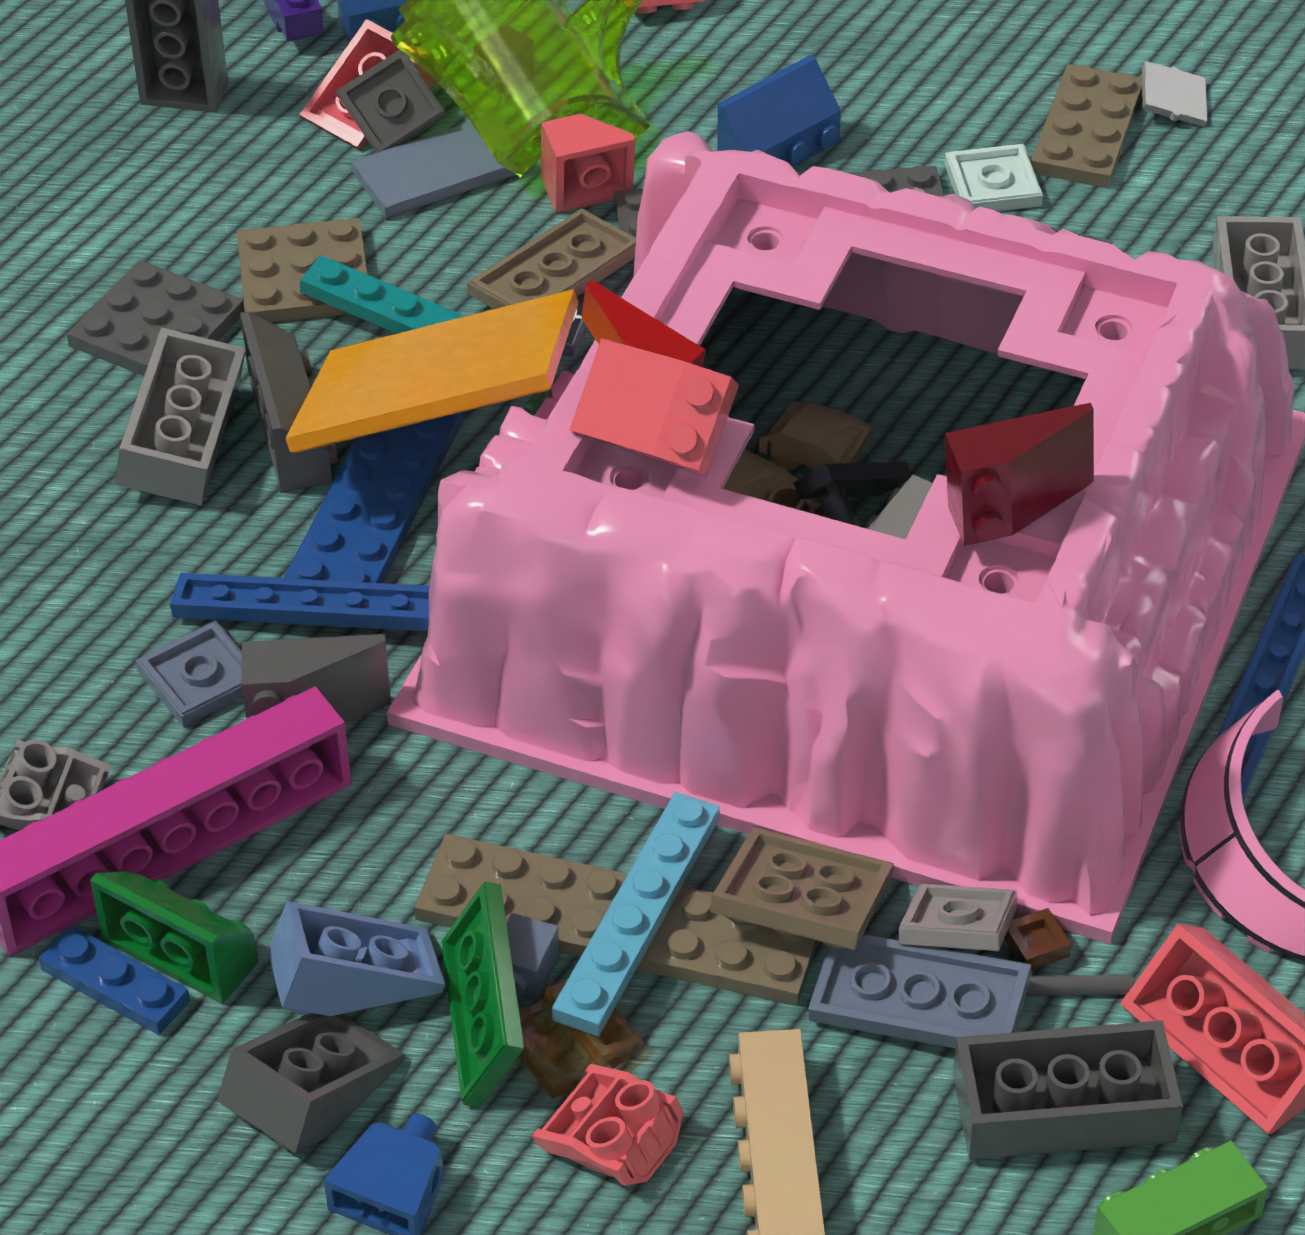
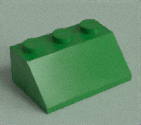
[90,871,258,1004]

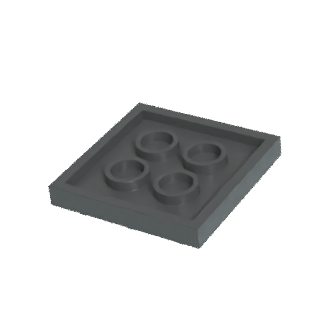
[67,260,245,376]

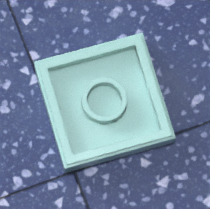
[945,144,1043,211]

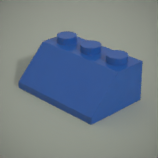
[717,55,841,167]

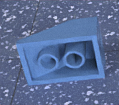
[268,901,445,1016]

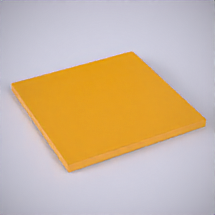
[285,289,578,453]

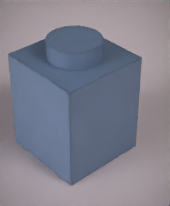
[506,913,560,1002]

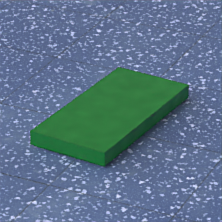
[441,881,524,1107]

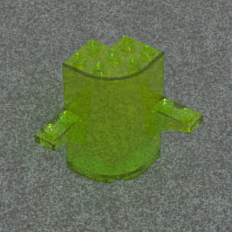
[390,0,651,177]

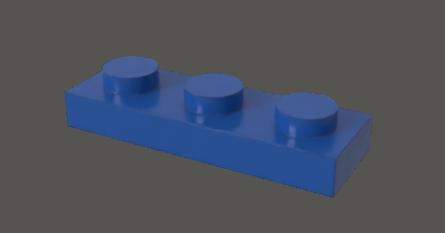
[39,924,190,1036]

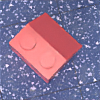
[541,114,635,213]

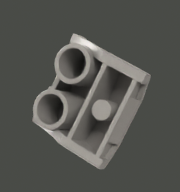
[0,739,112,831]

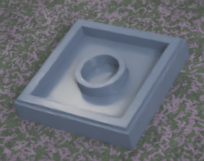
[135,620,243,728]

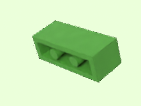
[1093,1140,1268,1235]

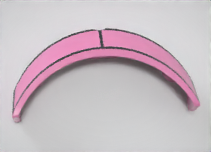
[1179,690,1305,961]

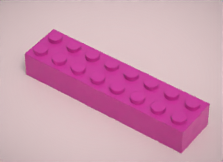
[0,686,352,957]

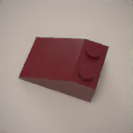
[945,402,1094,546]

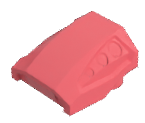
[532,1064,684,1186]

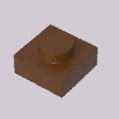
[1004,908,1071,970]

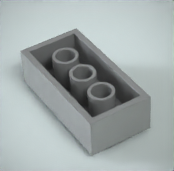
[1211,216,1305,369]
[115,327,246,506]

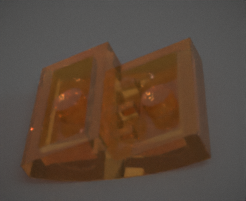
[518,981,644,1099]

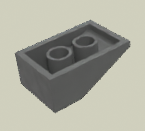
[241,634,391,724]
[217,1013,405,1154]

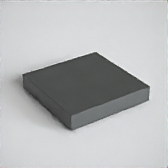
[335,48,447,153]

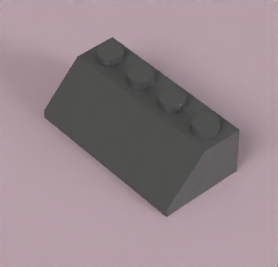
[240,311,338,493]

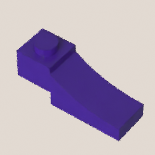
[263,0,324,42]

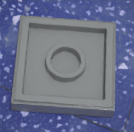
[899,884,1017,951]

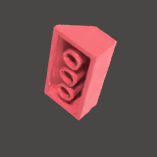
[1120,924,1305,1134]

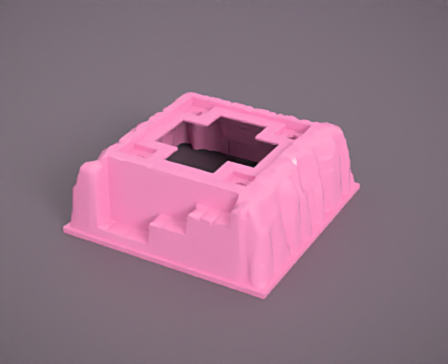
[387,131,1305,945]

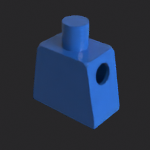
[324,1113,444,1235]

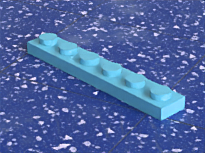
[552,791,720,1037]

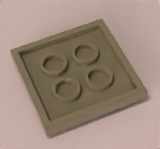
[237,218,367,323]
[710,827,894,950]

